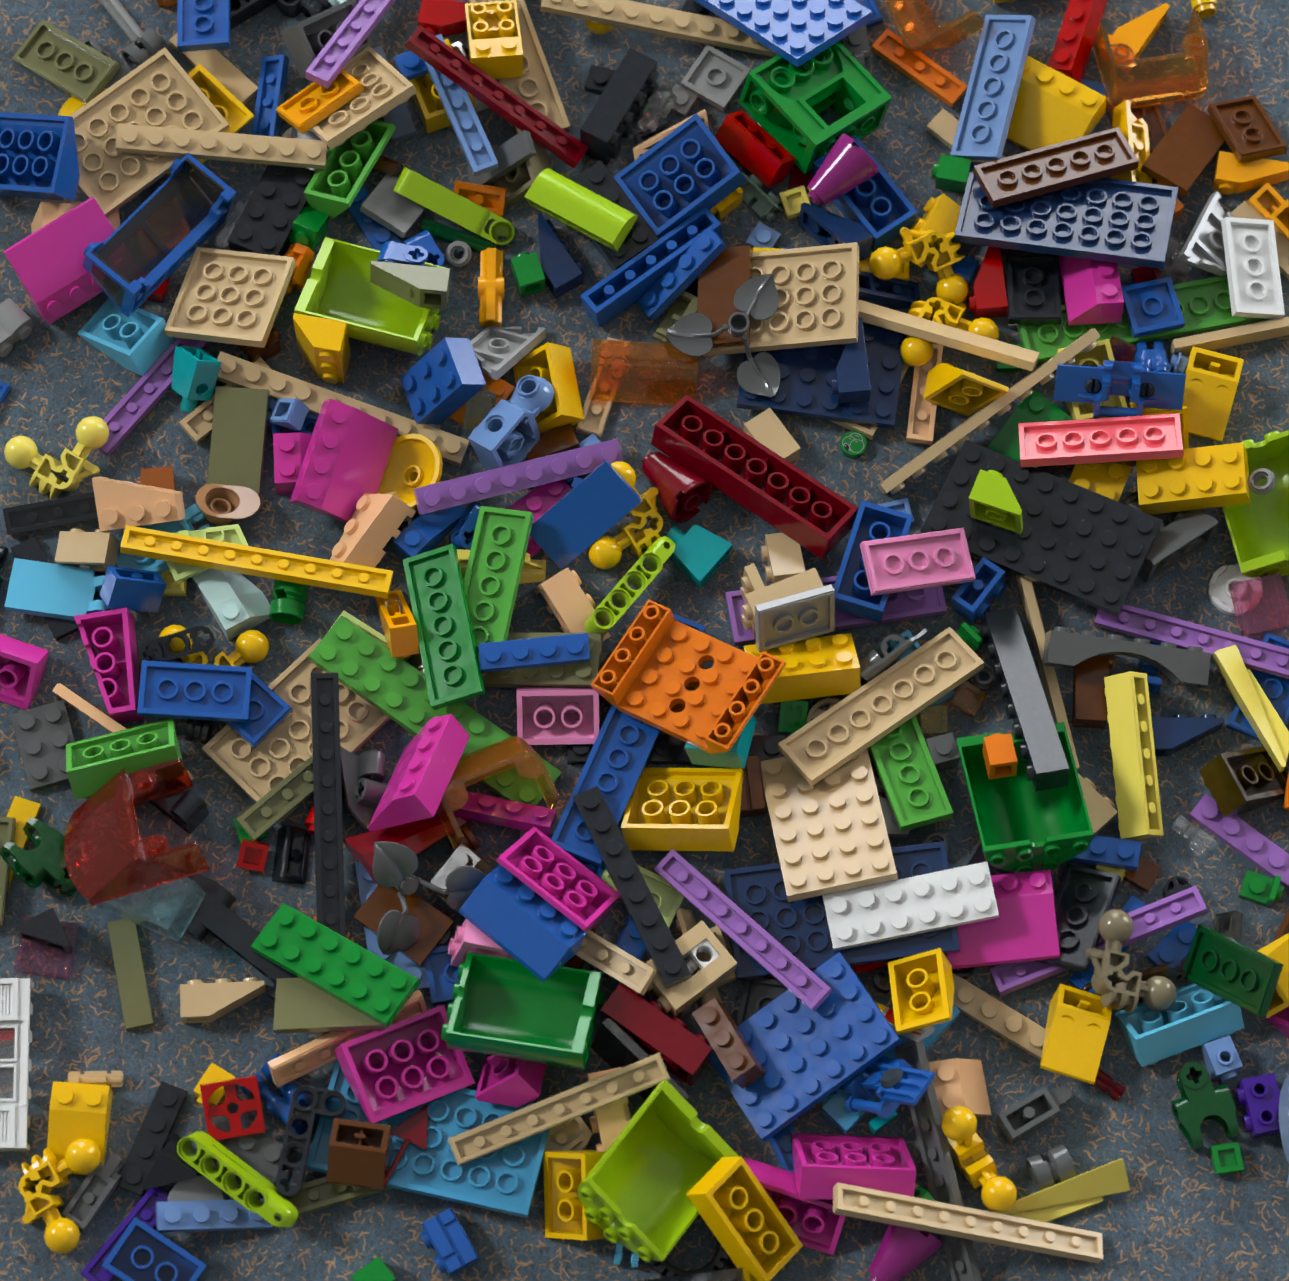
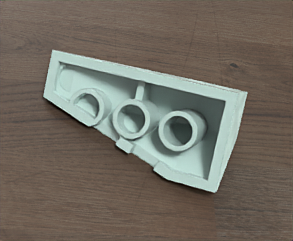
[191,568,270,641]

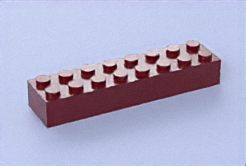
[651,394,859,559]

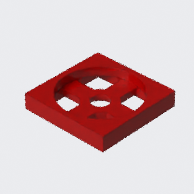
[200,1075,266,1140]

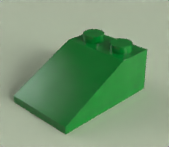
[987,389,1074,469]

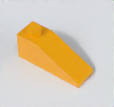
[1101,3,1170,73]
[1212,151,1289,195]
[375,590,419,658]

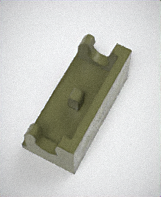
[653,291,698,351]

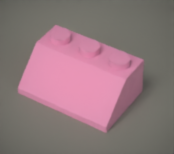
[516,687,600,745]

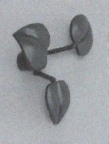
[666,274,780,398]
[372,841,487,955]

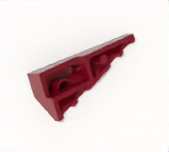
[343,814,472,883]

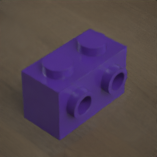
[1235,1073,1280,1139]

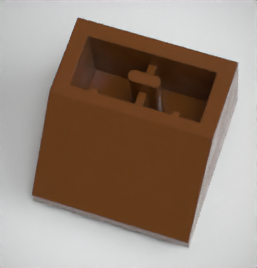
[326,1118,393,1190]

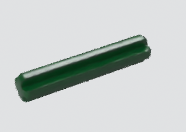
[420,219,494,253]

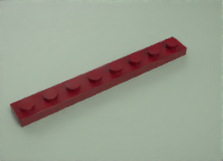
[405,25,588,169]

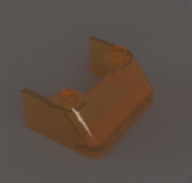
[883,0,985,52]
[1092,10,1209,108]
[437,736,560,850]

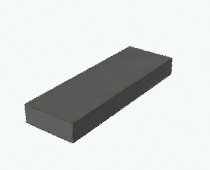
[466,130,536,185]

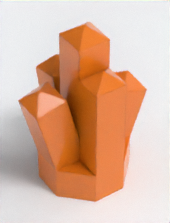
[284,243,315,294]

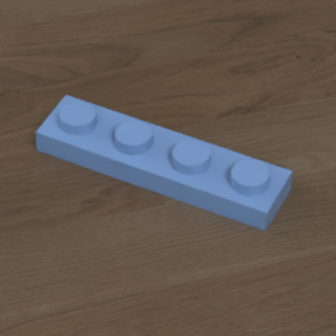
[156,1199,272,1233]

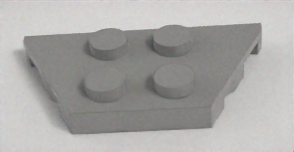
[1178,191,1233,277]
[470,326,546,380]

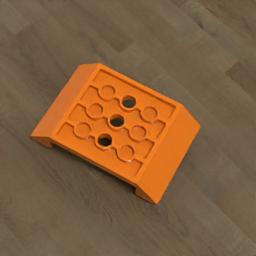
[591,599,786,754]

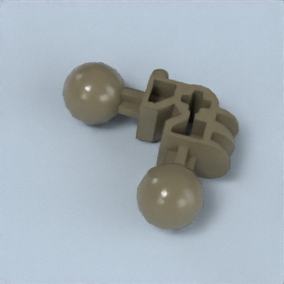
[1086,909,1177,1013]

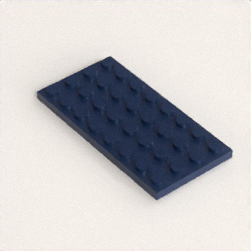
[954,161,1178,269]
[724,841,960,980]

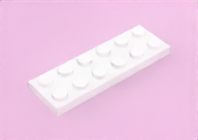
[822,861,999,951]

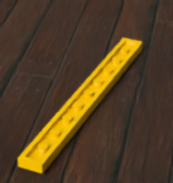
[120,525,393,599]

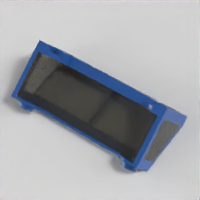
[83,153,237,317]

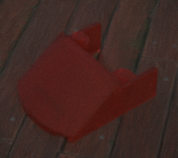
[64,758,209,906]

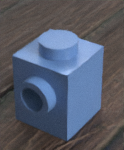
[1200,1035,1243,1082]

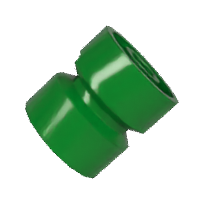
[269,580,309,625]

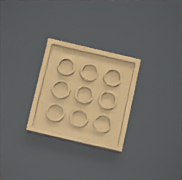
[285,46,417,149]
[164,247,296,348]

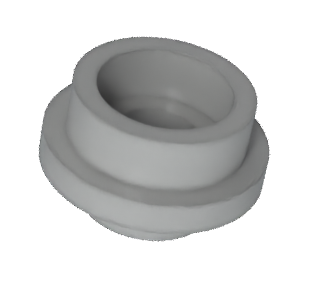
[446,241,472,267]
[1249,468,1276,495]

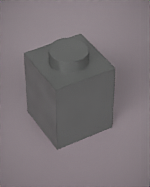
[926,732,960,772]

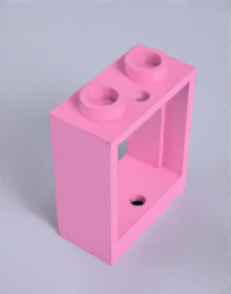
[448,919,516,967]

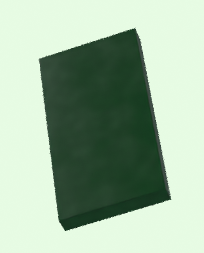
[1183,924,1283,1017]

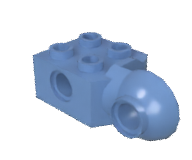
[468,375,554,470]

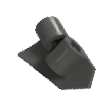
[859,628,928,682]
[340,746,388,830]

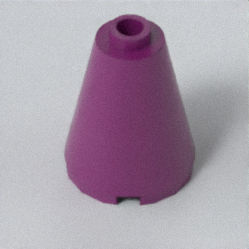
[807,134,879,206]
[868,1224,944,1281]

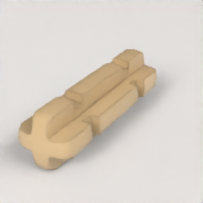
[68,1070,124,1088]

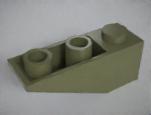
[370,261,450,310]

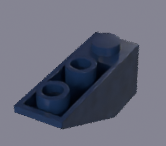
[537,213,584,299]
[1151,714,1225,757]

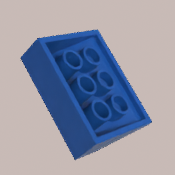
[0,112,80,201]
[614,113,747,239]

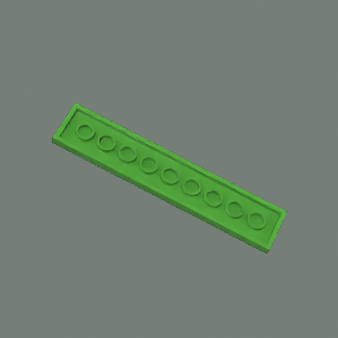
[1017,275,1271,363]
[308,616,562,806]

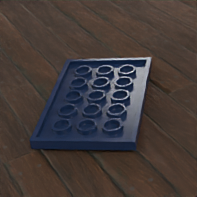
[736,323,907,429]

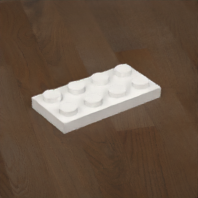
[1221,217,1285,319]

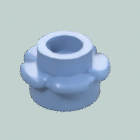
[1169,351,1189,374]

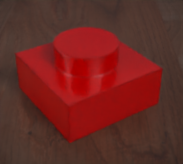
[236,838,269,872]

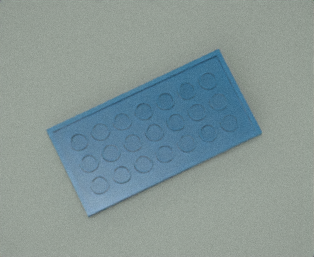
[306,1060,551,1218]

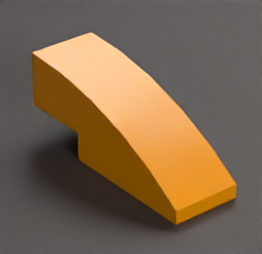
[1246,182,1289,242]

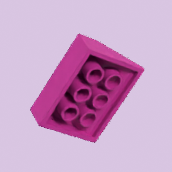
[3,197,138,324]
[290,399,398,523]
[368,714,470,832]
[496,826,620,931]
[947,869,1060,969]
[334,1005,475,1123]
[791,1133,916,1202]

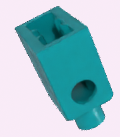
[171,346,221,412]
[666,525,733,590]

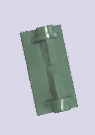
[740,172,784,222]

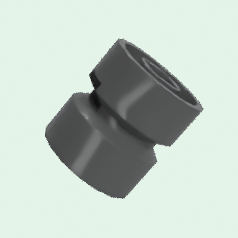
[121,28,170,70]
[1025,1145,1076,1192]

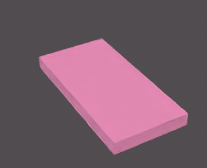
[860,528,976,596]

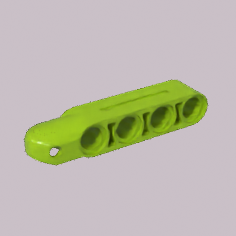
[393,167,515,245]
[584,536,676,636]
[177,1131,299,1227]

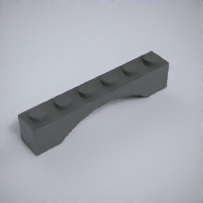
[1042,627,1211,688]

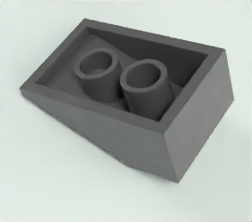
[280,0,374,79]

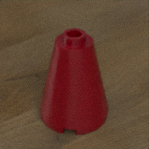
[642,452,713,523]

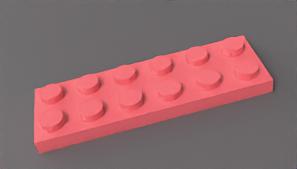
[1018,413,1183,468]

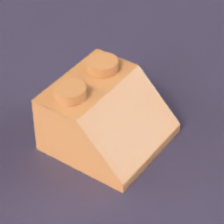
[928,1058,991,1118]

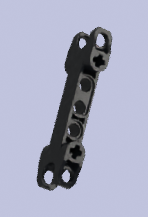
[162,870,299,1002]

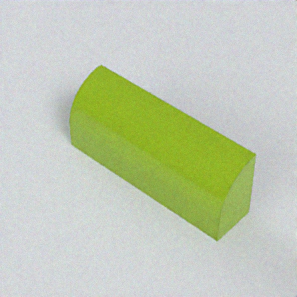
[524,168,639,252]

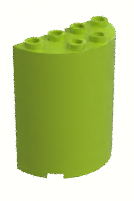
[294,237,446,356]
[1222,430,1289,579]
[578,1080,739,1262]

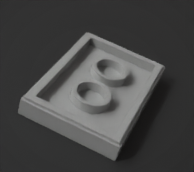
[755,584,835,652]

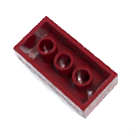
[600,983,712,1087]

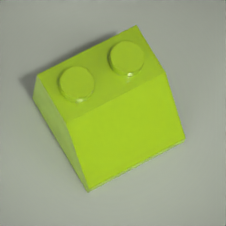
[969,469,1023,534]

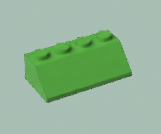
[303,120,396,218]
[66,718,183,800]

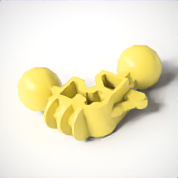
[4,416,109,500]

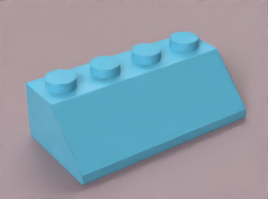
[1115,983,1245,1067]

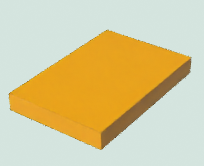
[276,69,365,134]

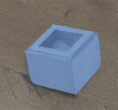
[269,398,309,430]

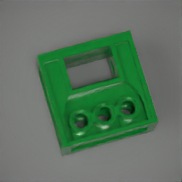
[738,41,892,174]

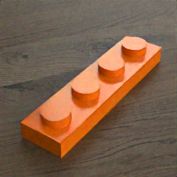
[871,29,968,108]

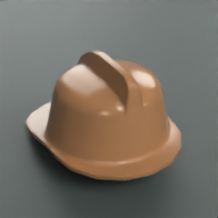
[195,483,261,525]

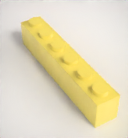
[1104,671,1164,840]

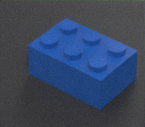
[400,338,487,424]
[102,1217,207,1281]

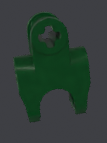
[0,817,84,897]
[1171,1061,1239,1152]

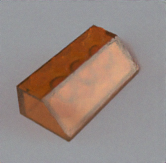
[589,339,698,405]

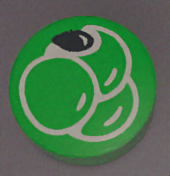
[840,431,867,459]

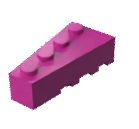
[74,607,143,723]

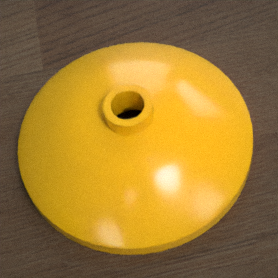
[377,434,442,509]

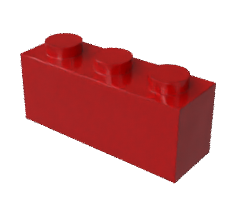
[715,110,796,187]

